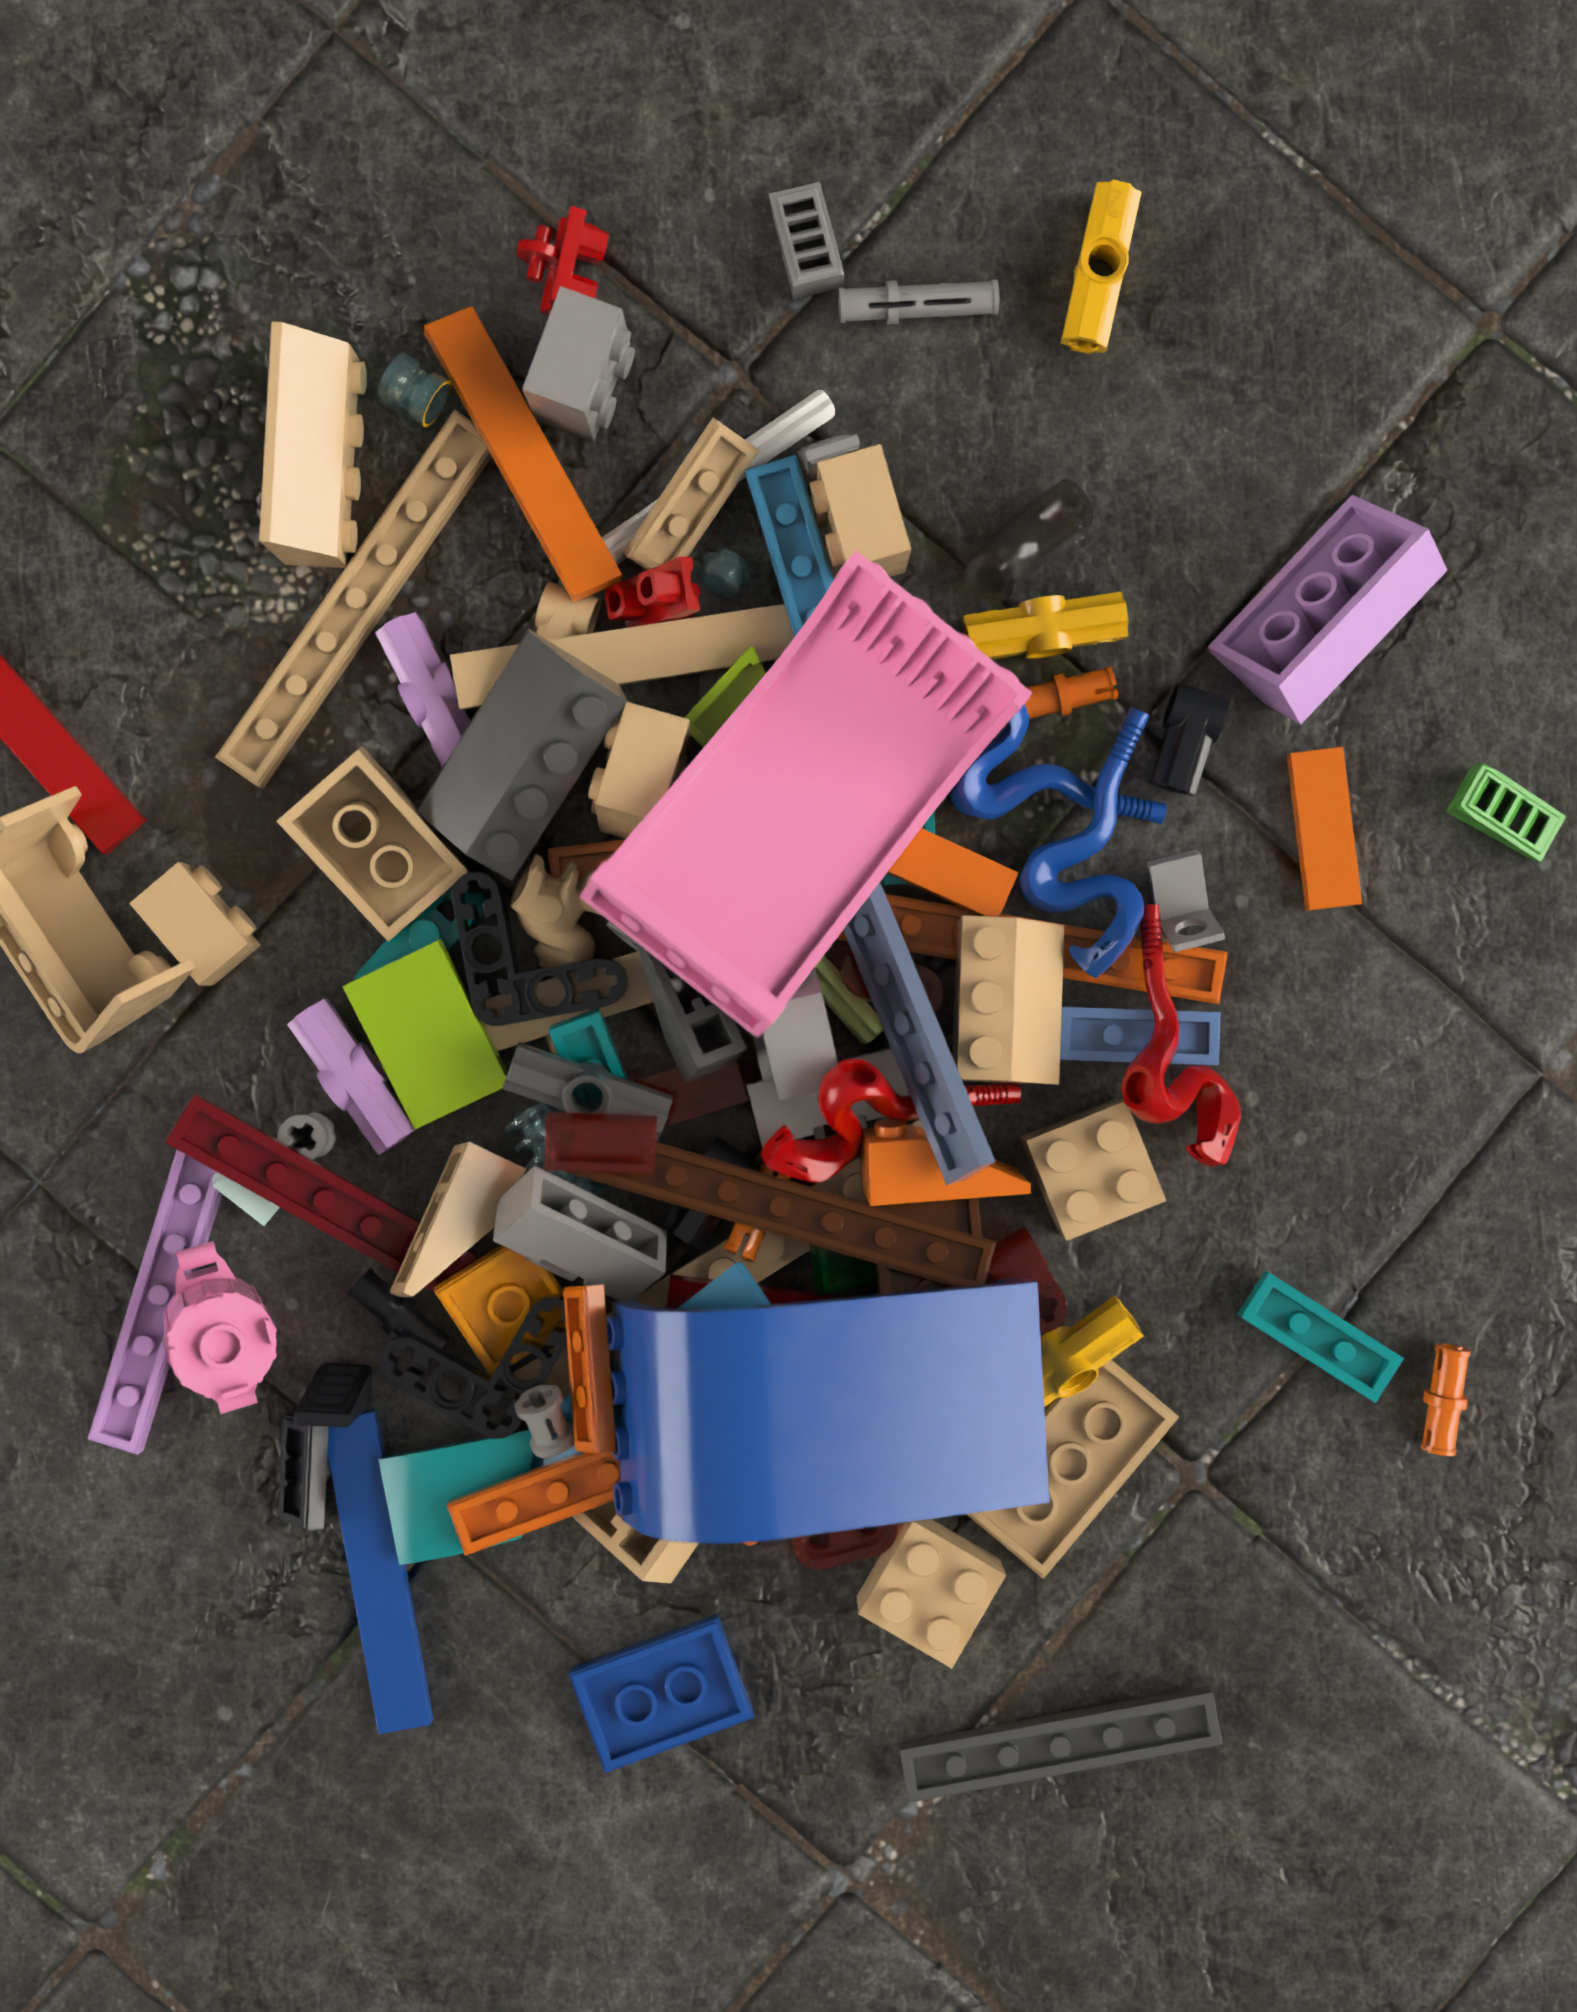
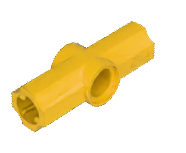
[1061,180,1142,354]
[963,592,1129,659]
[1040,1296,1144,1407]

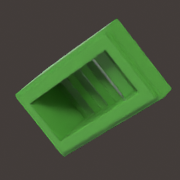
[1446,762,1566,863]

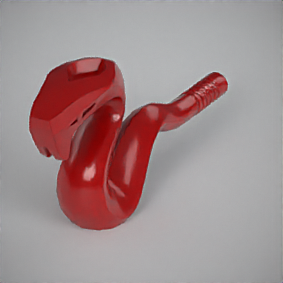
[1121,904,1241,1167]
[761,1058,1021,1183]

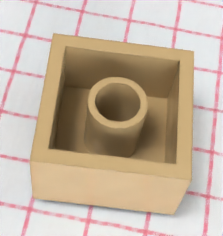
[809,444,911,578]
[588,702,690,839]
[1019,1098,1166,1241]
[856,1519,1006,1669]

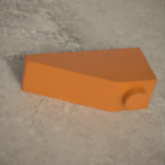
[860,1119,1031,1206]

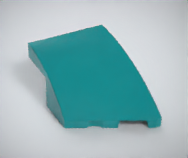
[378,1428,533,1565]

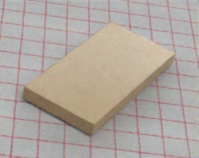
[967,1359,1179,1579]

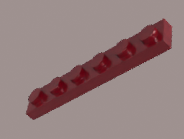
[165,1093,477,1294]

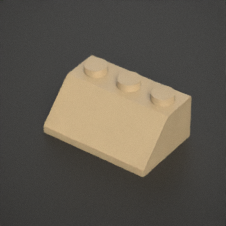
[952,915,1064,1085]

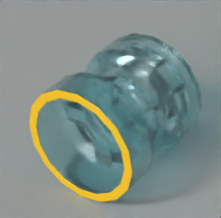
[377,352,451,428]

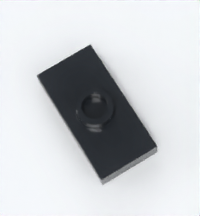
[278,1413,330,1531]

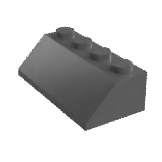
[417,629,627,880]

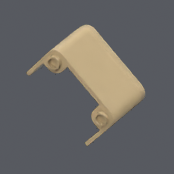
[0,786,196,1053]

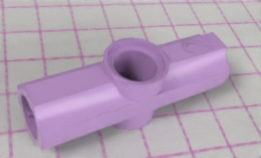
[375,612,471,767]
[287,998,417,1155]

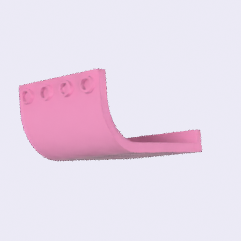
[580,550,1032,1038]

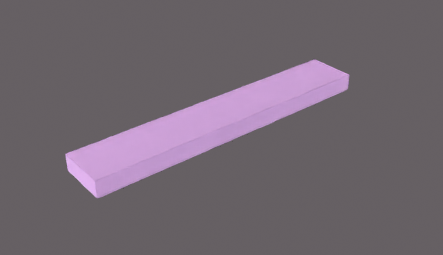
[88,1150,223,1455]

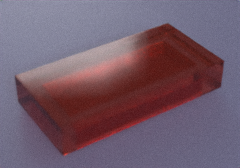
[545,1112,657,1174]

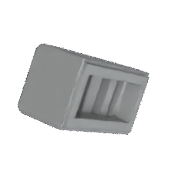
[769,182,845,300]
[796,434,860,489]

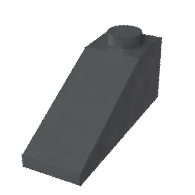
[636,942,747,1084]

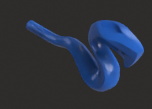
[949,704,1166,824]
[1018,707,1150,978]

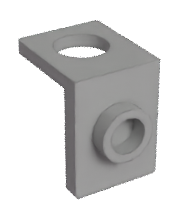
[1147,849,1225,952]

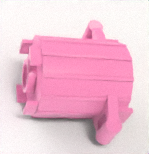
[163,1241,277,1414]

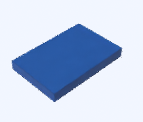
[568,1613,754,1773]

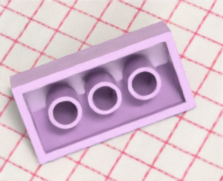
[1208,495,1447,725]

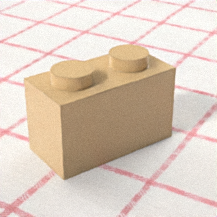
[129,862,261,986]

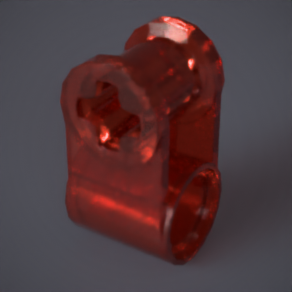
[989,1226,1068,1332]

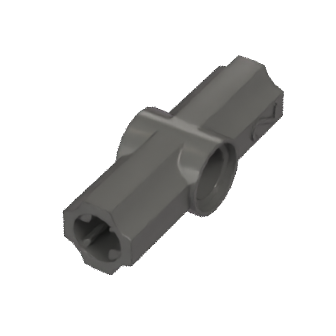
[502,1042,673,1142]

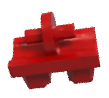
[516,205,609,316]
[605,556,700,628]

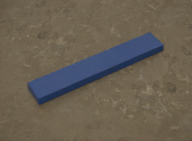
[328,1409,434,1734]

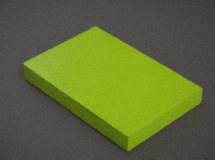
[342,939,508,1130]

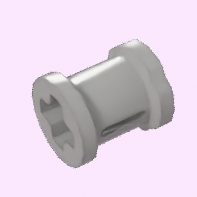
[277,1112,336,1159]
[514,1384,574,1458]

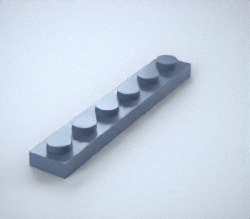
[843,882,995,1185]

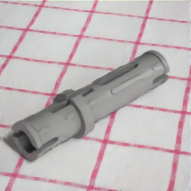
[838,280,1000,325]

